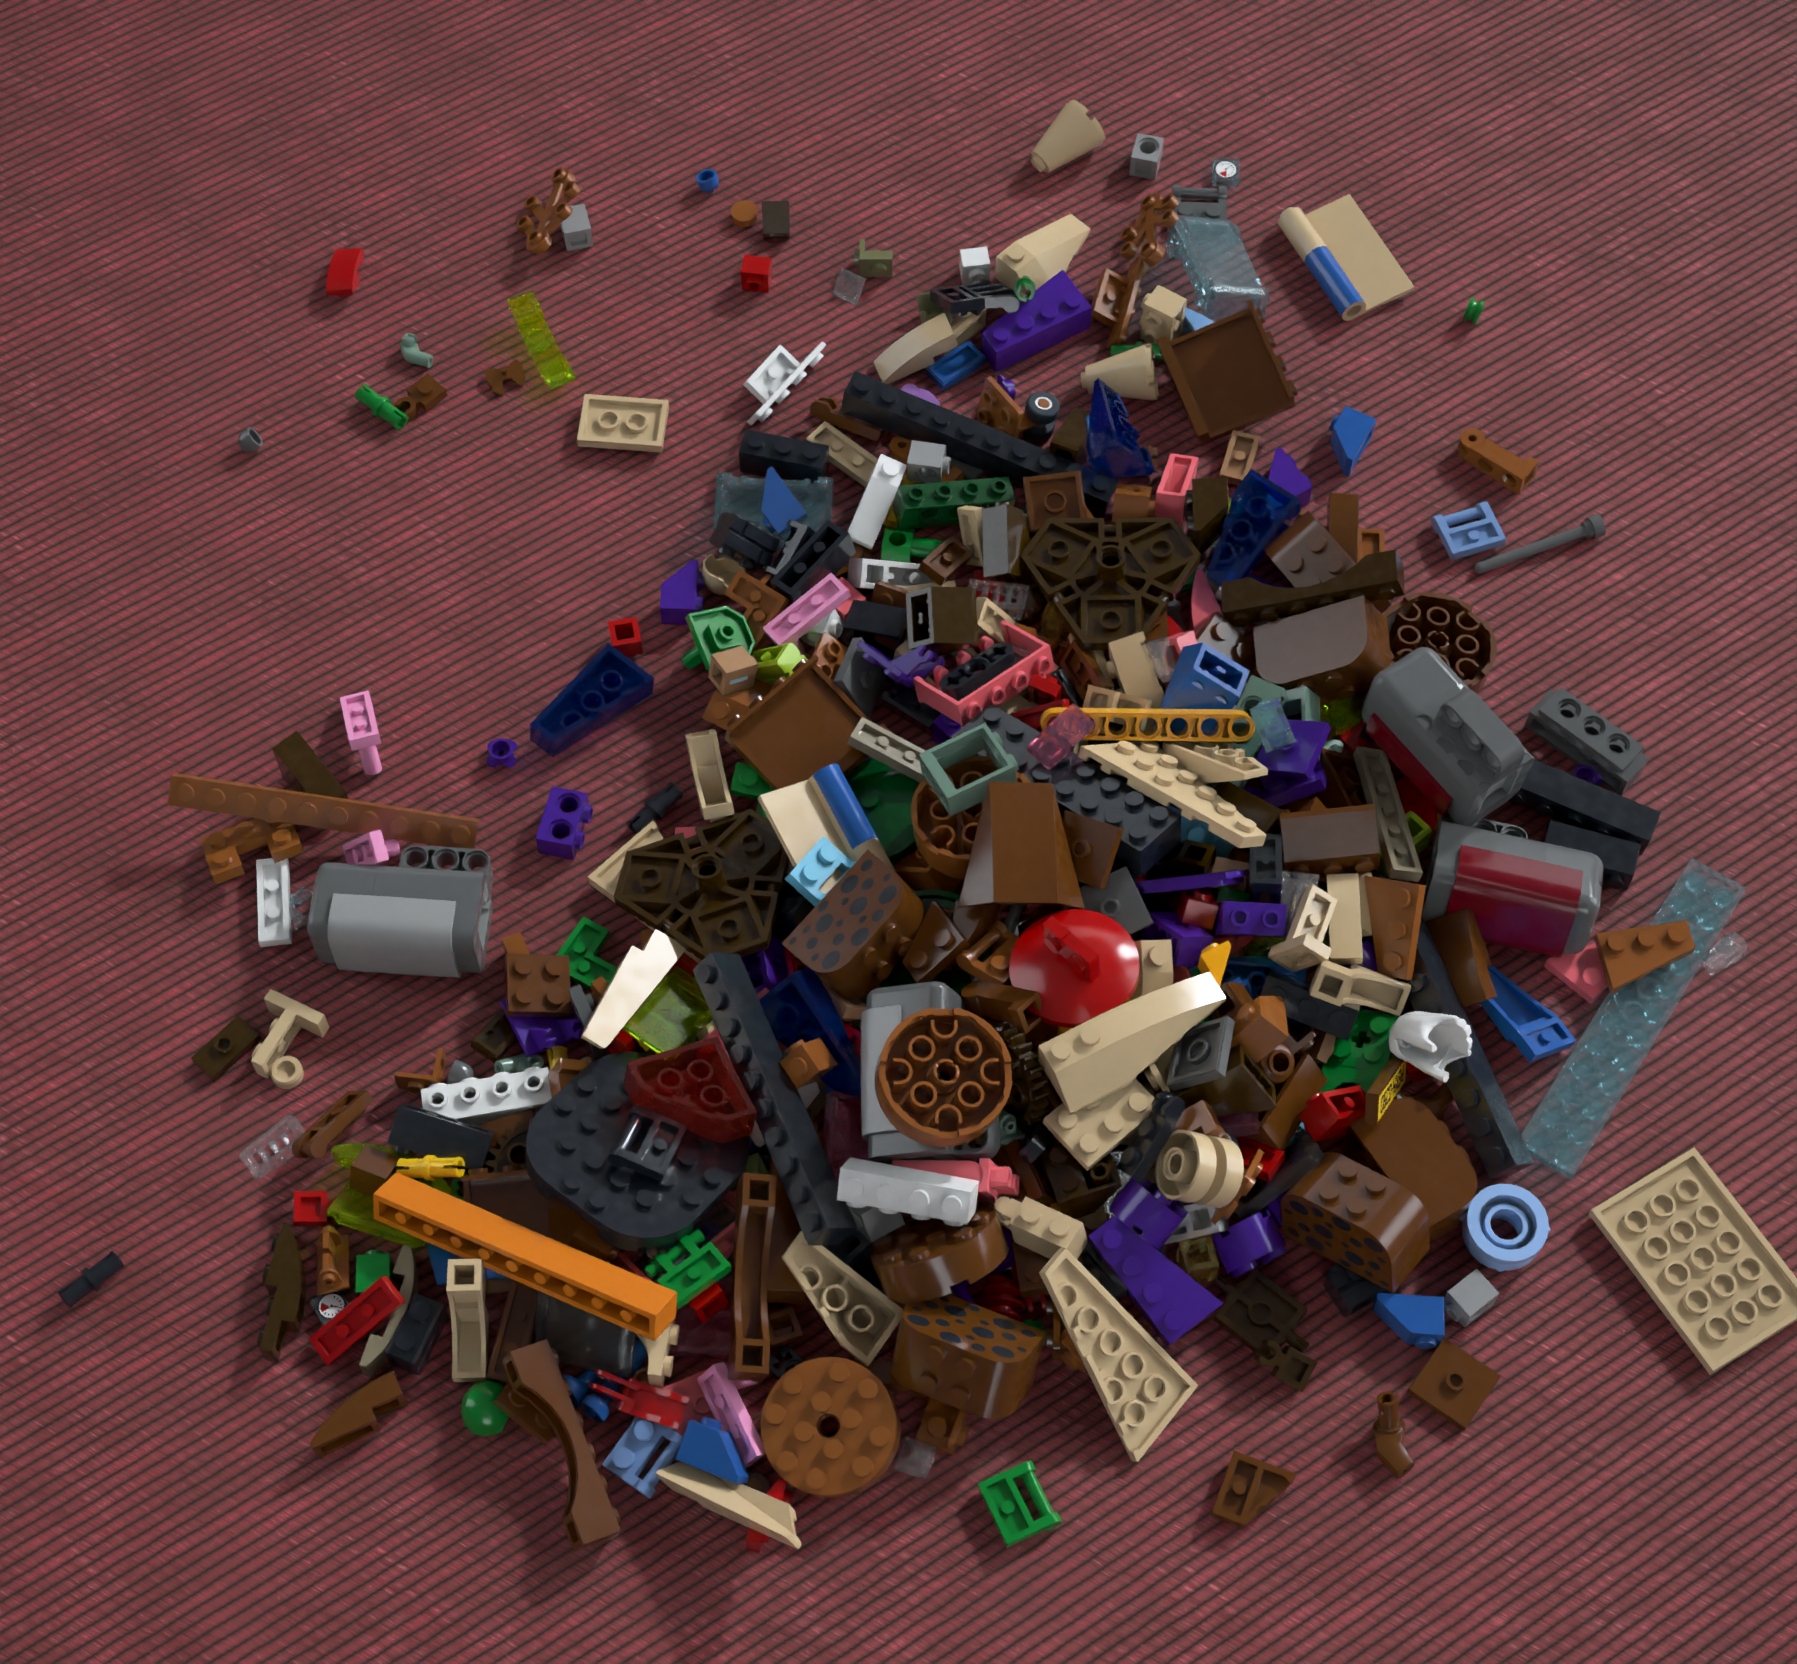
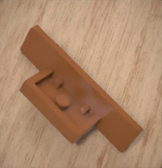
[1091,254,1147,351]

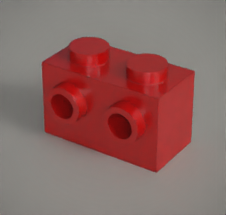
[1298,1085,1366,1142]

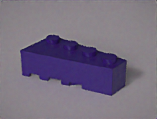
[981,269,1092,373]
[1087,1216,1223,1346]

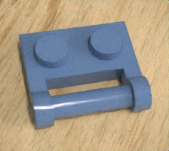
[1431,501,1506,560]
[602,1417,683,1499]

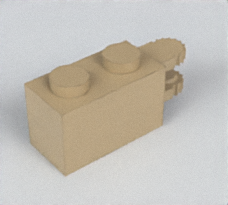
[994,1196,1088,1259]

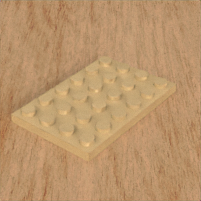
[1589,1147,1797,1375]

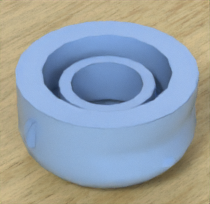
[1459,1184,1551,1272]

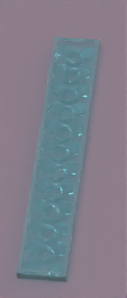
[1522,858,1747,1180]

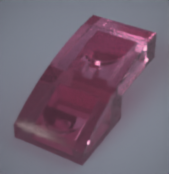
[1027,703,1096,770]

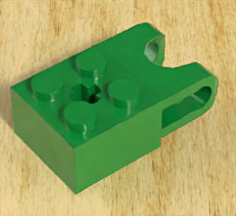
[1320,1011,1399,1093]

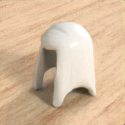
[1389,1011,1472,1082]

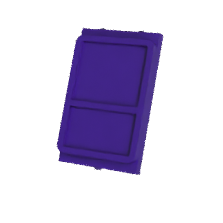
[1134,869,1250,894]

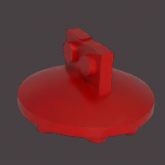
[1009,909,1140,1028]

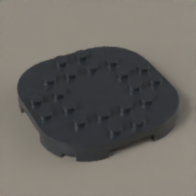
[525,1052,750,1252]

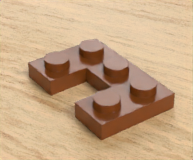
[693,569,790,655]
[199,818,304,884]

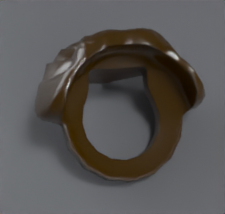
[1005,586,1049,627]

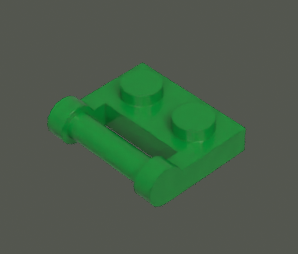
[977,1460,1062,1548]

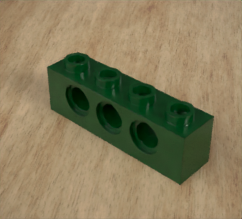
[892,477,1016,530]

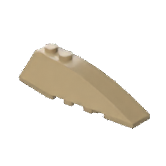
[1038,972,1226,1115]

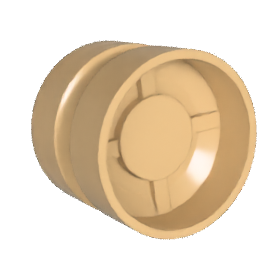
[1155,1129,1244,1208]

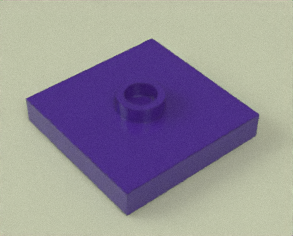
[1256,718,1331,779]

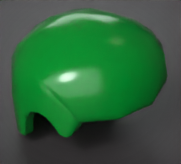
[461,1380,509,1437]

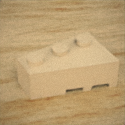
[1105,631,1164,732]

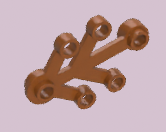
[516,167,580,255]
[1120,193,1179,266]

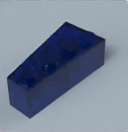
[530,643,654,757]

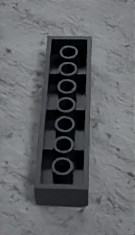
[950,704,1181,877]

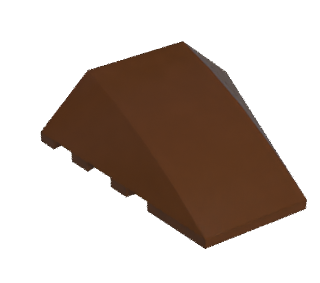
[957,782,1085,910]

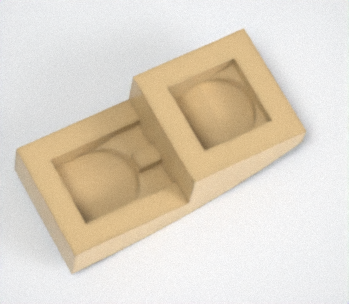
[1083,685,1152,731]

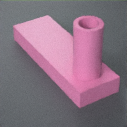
[763,573,851,655]
[340,690,382,775]
[342,829,400,865]
[697,1362,766,1468]

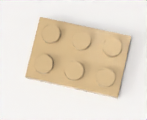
[577,394,669,453]
[1043,1079,1154,1171]

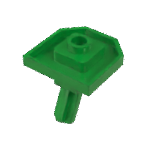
[681,606,755,671]

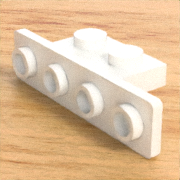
[743,341,826,425]

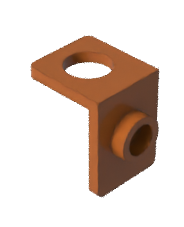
[394,1048,447,1094]

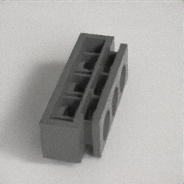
[1524,687,1649,796]

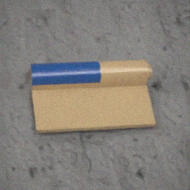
[1278,194,1415,321]
[757,763,896,907]

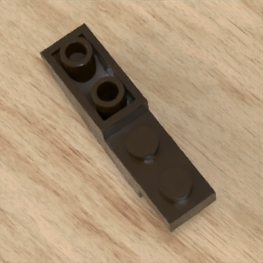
[257,1223,306,1362]

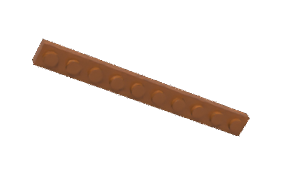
[168,773,479,849]

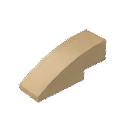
[874,313,958,384]
[1326,873,1363,965]

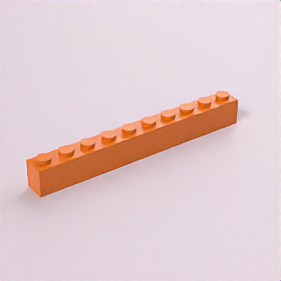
[373,1172,677,1341]

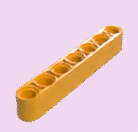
[1040,707,1255,742]

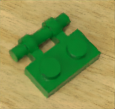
[644,1229,732,1309]

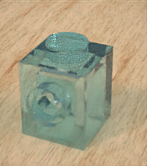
[1249,698,1295,753]

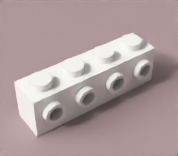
[421,1067,552,1125]
[837,1157,979,1226]

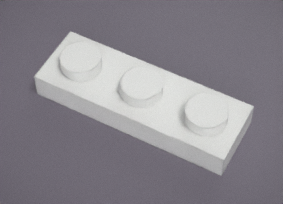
[256,858,292,947]

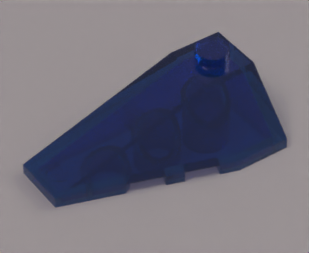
[1086,378,1155,478]
[1207,469,1301,586]
[759,968,861,1097]

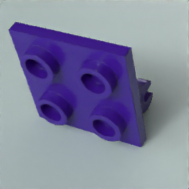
[856,640,945,688]
[500,999,584,1057]

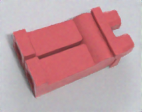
[892,1158,1019,1204]

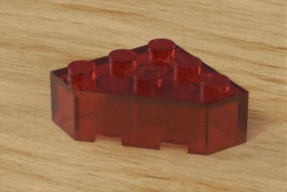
[623,1036,757,1144]

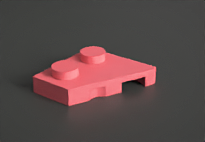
[1544,943,1608,1004]

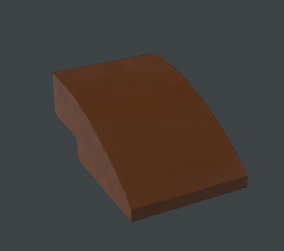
[1425,907,1497,1008]

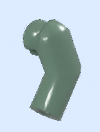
[400,333,433,368]
[494,1054,544,1074]

